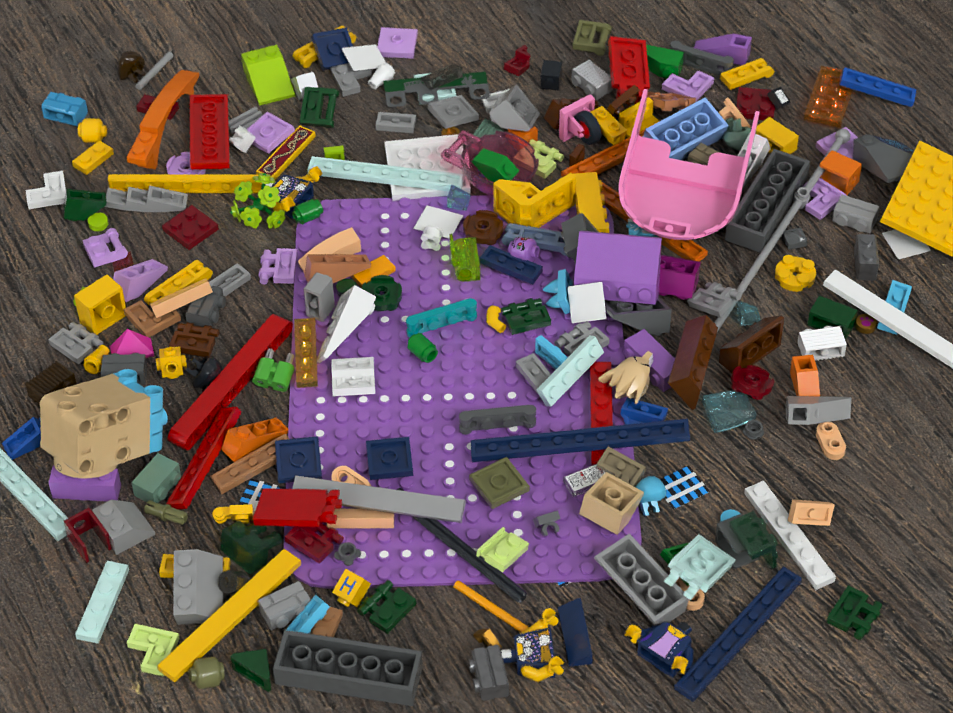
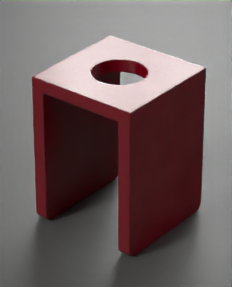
[64,508,112,563]

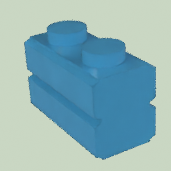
[42,92,88,126]

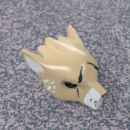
[598,351,653,404]

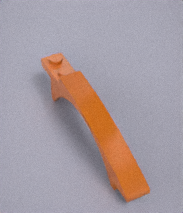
[127,70,200,170]

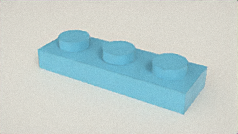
[877,280,912,335]

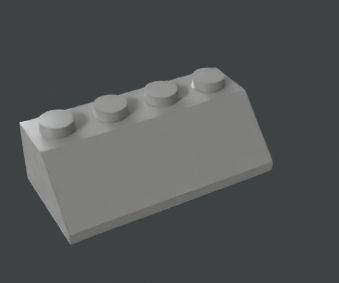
[594,533,689,624]

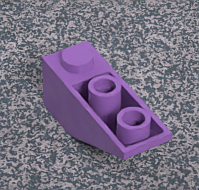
[694,34,752,65]

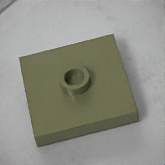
[469,457,530,509]

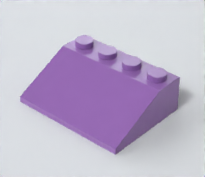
[574,231,662,305]

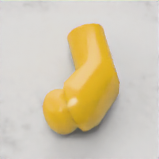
[486,305,506,333]

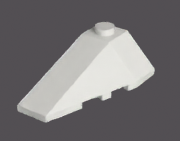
[317,285,376,363]

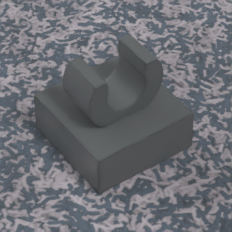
[533,510,561,537]

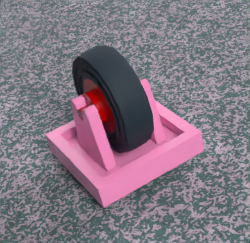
[559,94,602,145]

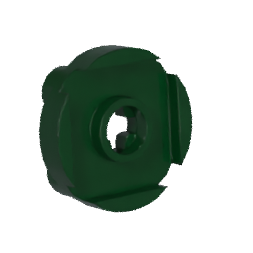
[361,275,402,311]

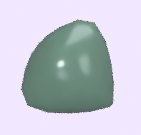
[723,117,751,151]

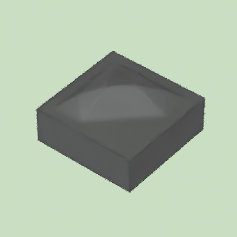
[782,227,808,250]

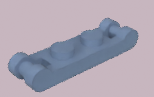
[501,223,566,256]

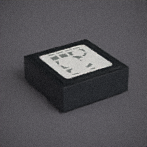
[767,87,791,110]

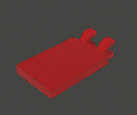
[608,36,650,104]
[253,488,342,527]

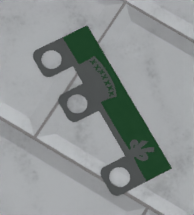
[384,72,490,107]

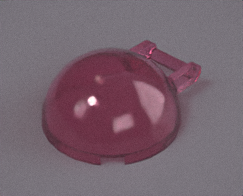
[441,131,539,196]

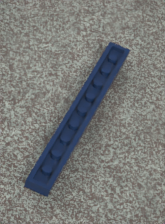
[471,419,690,462]

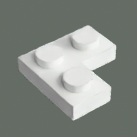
[26,171,66,209]

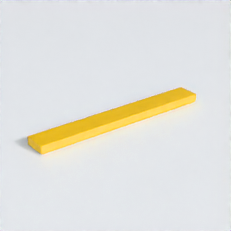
[108,174,262,193]
[157,549,301,682]

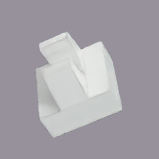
[229,126,256,153]

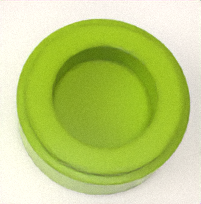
[88,212,108,231]

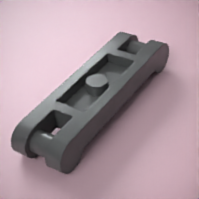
[670,40,734,75]
[459,405,536,435]

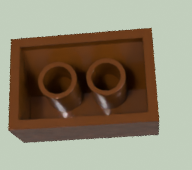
[719,315,784,373]

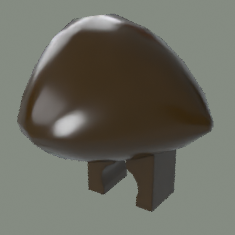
[118,51,146,83]

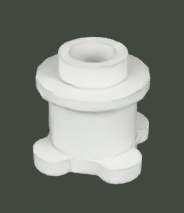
[421,225,443,251]

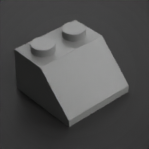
[92,499,156,555]

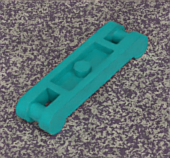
[406,298,477,338]

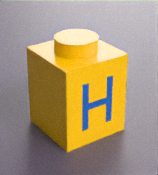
[332,569,371,607]

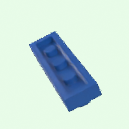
[840,67,916,107]

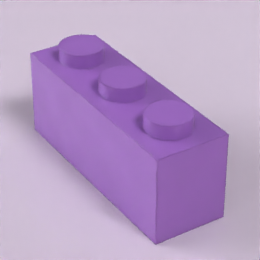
[623,329,675,392]
[48,465,121,502]

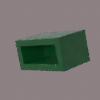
[807,295,858,340]

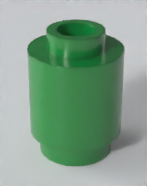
[292,199,323,225]
[407,333,438,363]

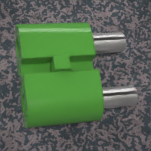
[252,349,295,392]

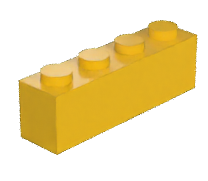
[573,172,609,233]

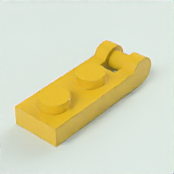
[720,58,774,90]

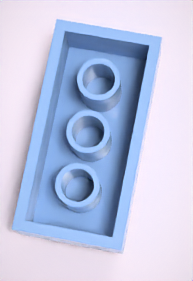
[643,98,729,160]

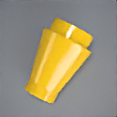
[84,345,110,374]

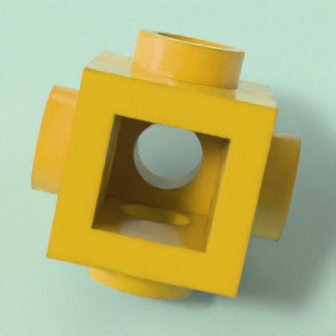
[156,346,187,379]

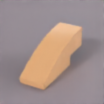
[298,227,361,274]

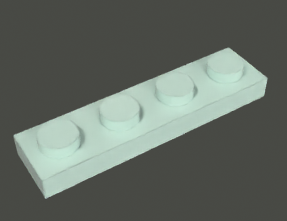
[537,335,604,407]
[75,561,129,643]

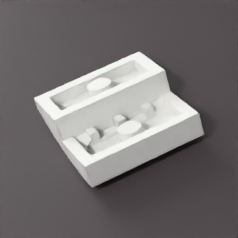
[332,357,375,396]

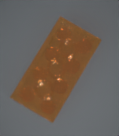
[803,66,853,128]

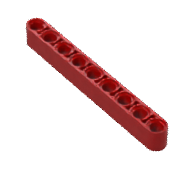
[168,314,293,451]

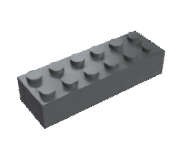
[725,149,810,253]
[273,630,423,706]

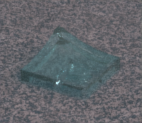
[702,390,757,433]

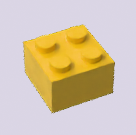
[74,275,126,335]

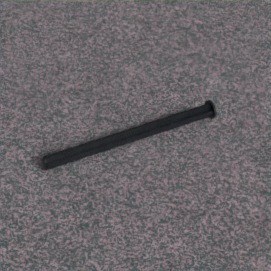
[396,488,527,603]

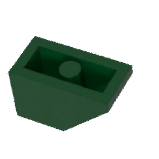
[63,189,107,221]

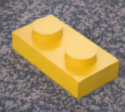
[72,140,114,175]

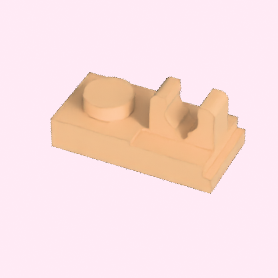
[719,97,752,128]
[788,499,835,526]

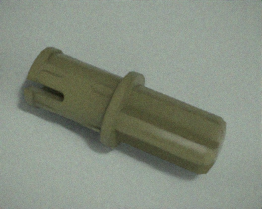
[144,500,188,525]

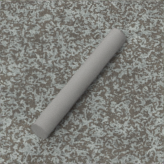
[135,52,173,90]

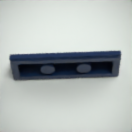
[558,598,593,667]

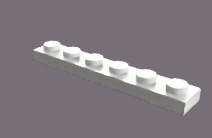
[744,481,836,590]

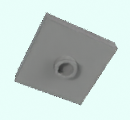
[428,95,479,129]

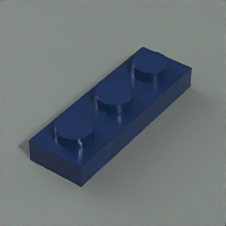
[480,245,543,285]

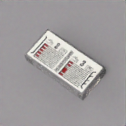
[563,464,605,497]

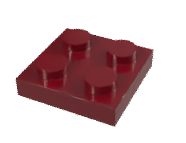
[736,87,775,121]
[162,205,219,250]

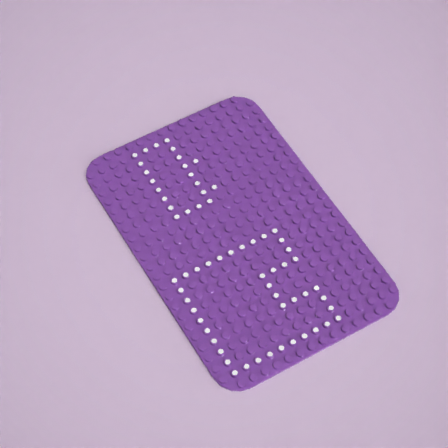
[284,195,642,589]

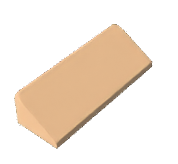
[150,278,213,318]
[327,508,395,528]

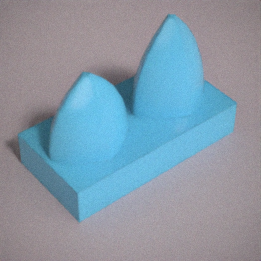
[542,269,573,314]

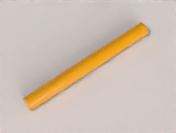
[454,580,529,632]

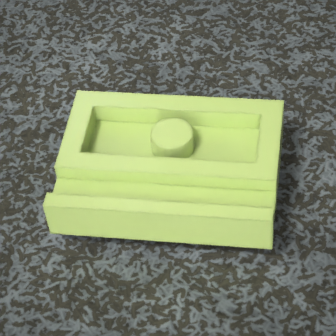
[476,527,529,572]

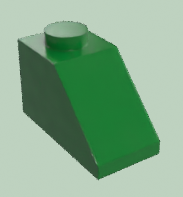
[471,148,520,185]

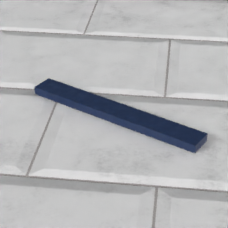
[674,566,802,702]

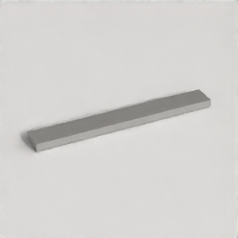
[292,476,466,523]

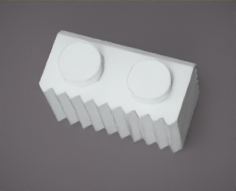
[798,326,847,361]

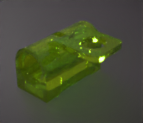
[449,234,480,282]

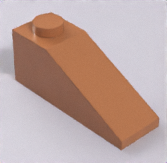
[304,254,371,283]

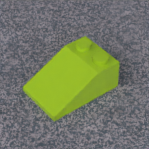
[241,45,295,106]

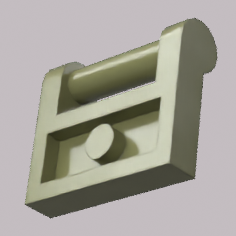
[572,20,612,56]

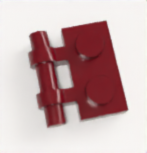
[285,522,344,564]

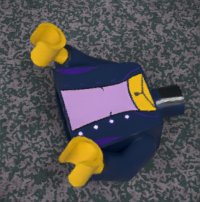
[624,621,694,678]

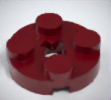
[731,365,774,400]

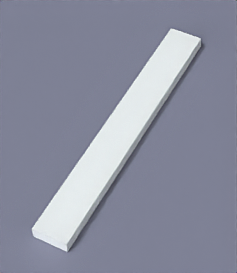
[823,269,953,368]

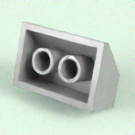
[489,84,540,132]
[173,549,223,625]

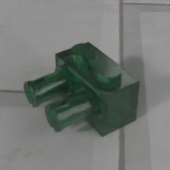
[220,521,282,574]

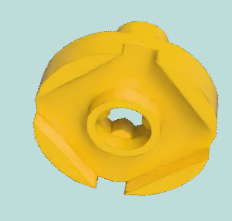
[775,255,816,292]

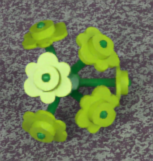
[230,173,285,228]

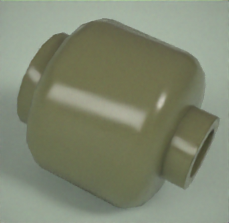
[189,657,225,689]

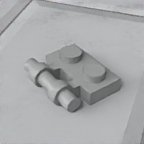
[688,282,742,318]
[554,321,609,356]
[48,322,104,364]

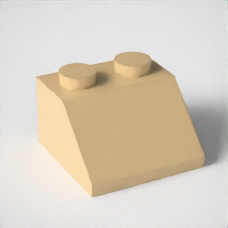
[579,472,644,535]

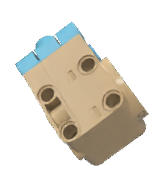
[40,369,168,478]

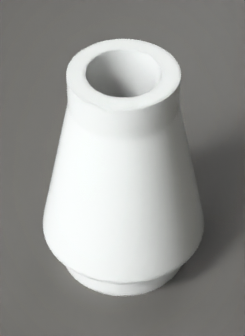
[368,63,395,90]

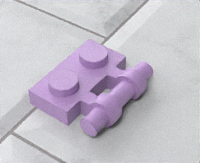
[258,248,298,284]

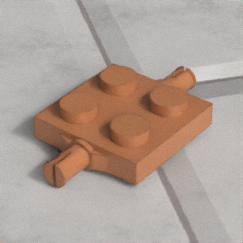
[647,91,696,111]

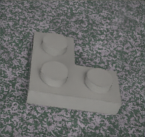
[330,63,372,97]

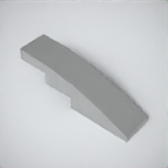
[105,185,188,212]

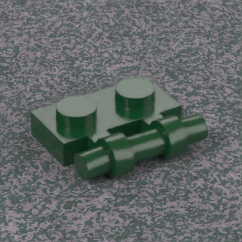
[501,298,551,335]
[357,580,417,634]
[826,585,882,640]

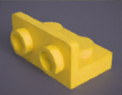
[619,97,659,138]
[590,106,627,145]

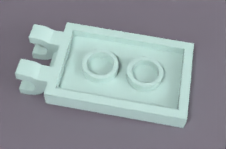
[664,534,736,600]

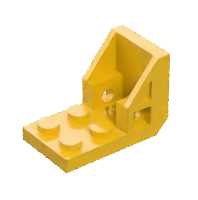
[493,173,576,228]

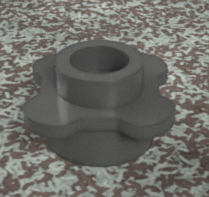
[334,542,361,566]

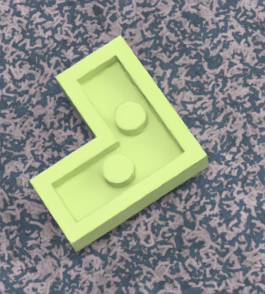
[127,624,179,676]

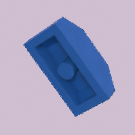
[620,397,668,425]

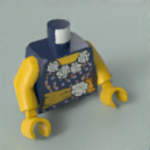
[266,166,323,219]
[501,608,564,682]

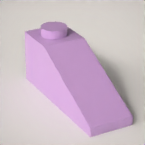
[113,259,168,302]

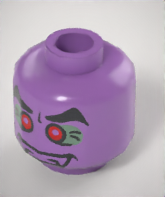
[508,237,540,262]

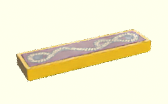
[256,125,316,180]

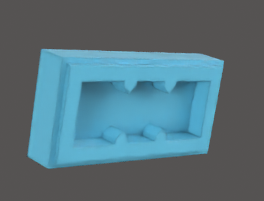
[535,335,568,370]

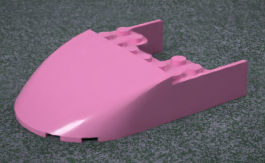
[618,89,759,240]

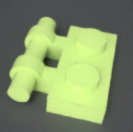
[514,139,564,179]

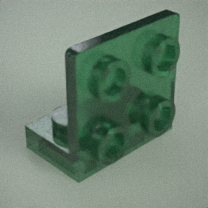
[729,511,778,569]

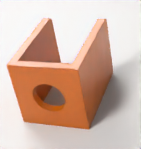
[820,150,862,196]

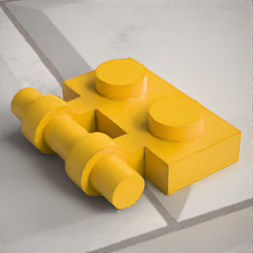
[212,504,255,524]

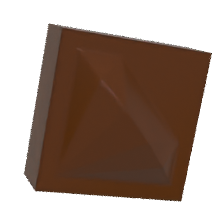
[569,144,585,167]

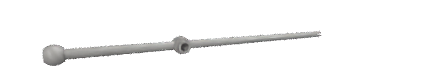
[714,129,850,332]

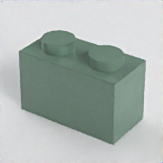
[131,453,181,503]

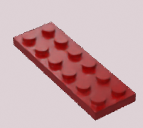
[190,94,230,170]

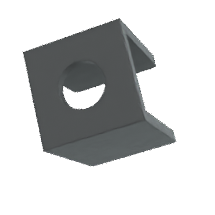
[715,513,761,569]

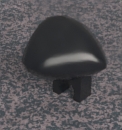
[184,356,223,388]

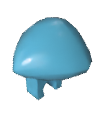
[635,476,666,516]

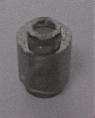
[218,571,250,594]

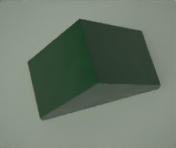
[230,649,271,692]

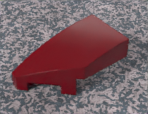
[504,45,530,77]

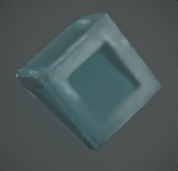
[447,185,471,211]
[737,301,760,326]

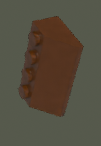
[668,315,718,410]

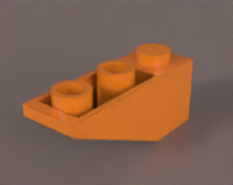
[221,417,289,462]

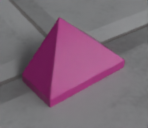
[110,329,154,358]

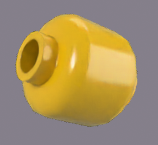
[78,118,107,143]

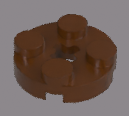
[463,210,503,245]

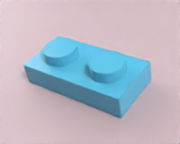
[286,595,330,634]

